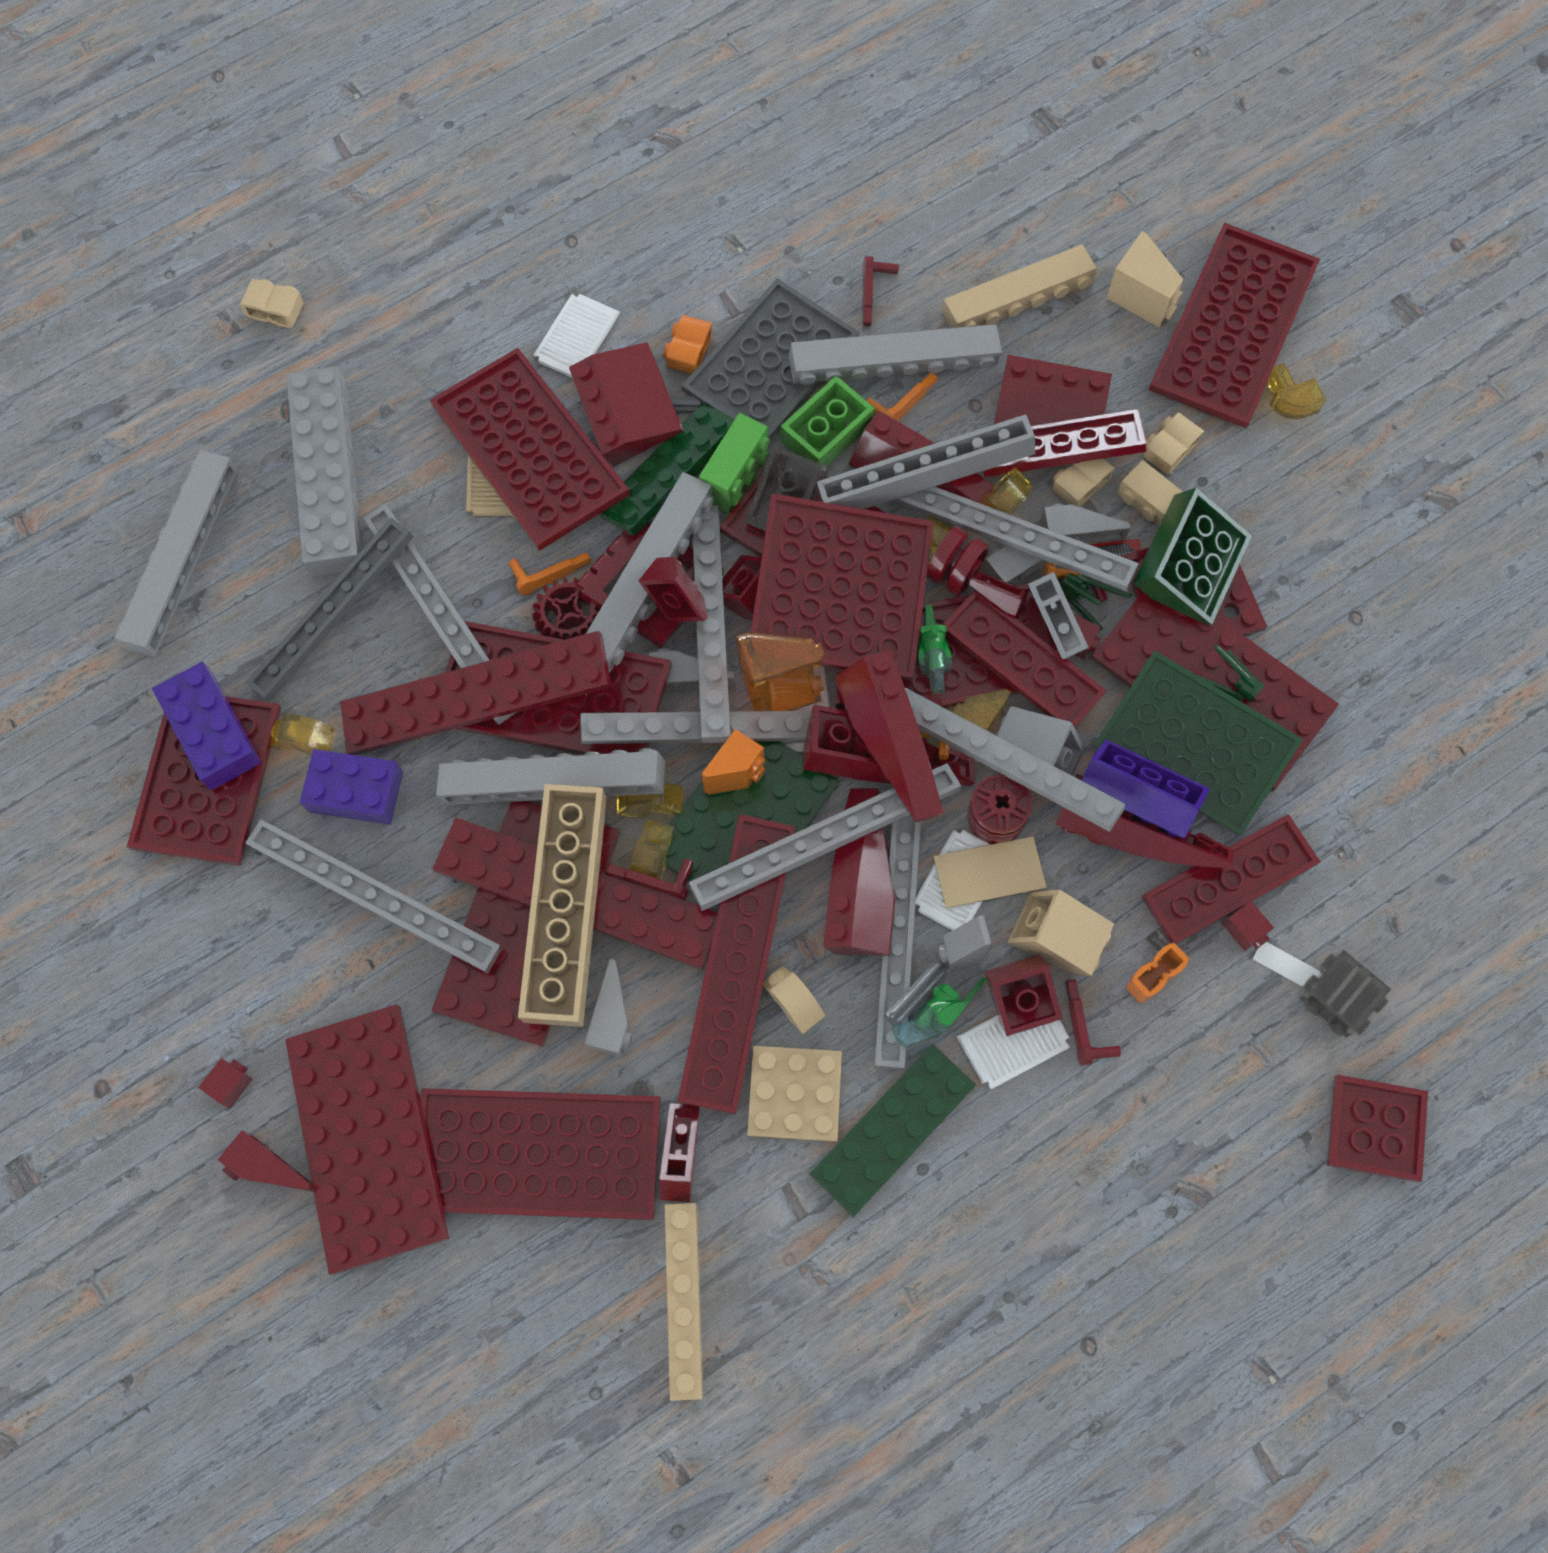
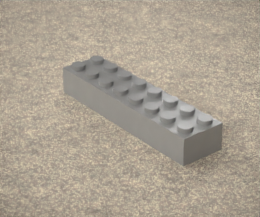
[286,366,363,577]

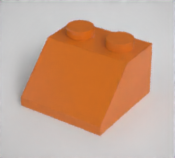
[702,729,766,795]

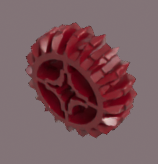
[532,577,600,640]

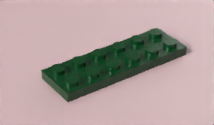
[599,403,735,536]
[809,1043,976,1217]

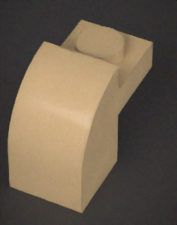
[763,966,825,1034]

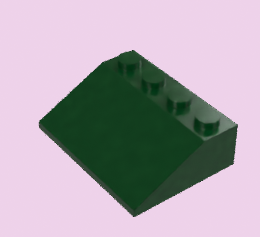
[1133,488,1252,626]

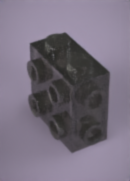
[1300,950,1391,1038]

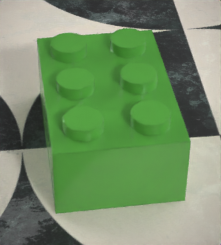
[781,376,875,472]
[699,413,770,515]

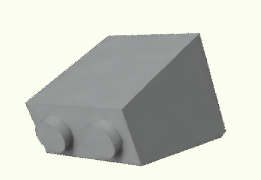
[997,706,1085,776]

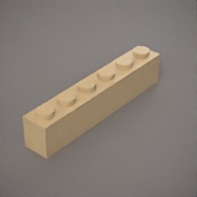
[942,244,1097,328]
[665,1203,704,1401]

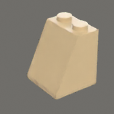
[1107,231,1183,328]
[1007,890,1114,976]

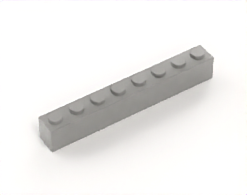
[789,324,1002,385]
[817,414,1035,509]
[115,450,238,658]
[586,472,714,673]
[436,748,665,805]

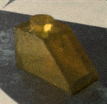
[952,689,1011,731]

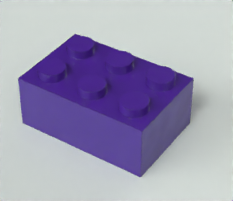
[300,749,403,825]

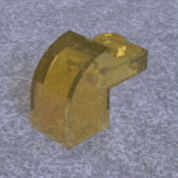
[1268,363,1326,419]
[979,468,1033,515]
[270,714,336,756]
[617,783,683,819]
[630,819,674,880]

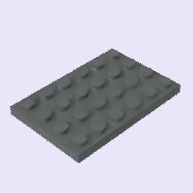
[682,278,859,440]

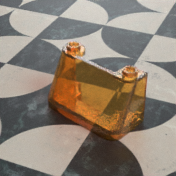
[736,631,825,711]

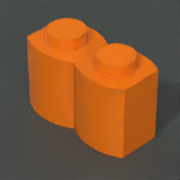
[663,315,713,374]
[1126,943,1189,1003]

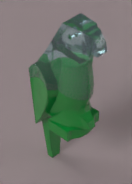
[919,604,952,694]
[893,977,986,1048]

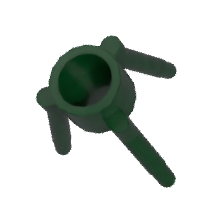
[1060,573,1132,631]
[1197,645,1265,702]

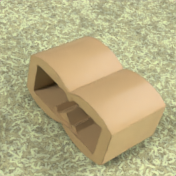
[240,279,304,328]
[1143,413,1204,475]
[1052,459,1115,507]

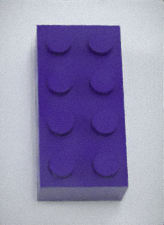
[152,661,262,790]
[1082,740,1210,839]

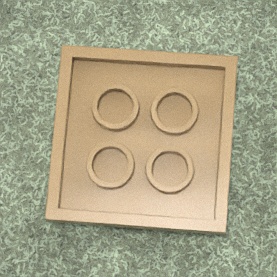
[747,1046,842,1142]

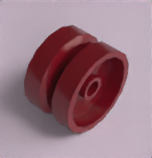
[926,526,990,597]

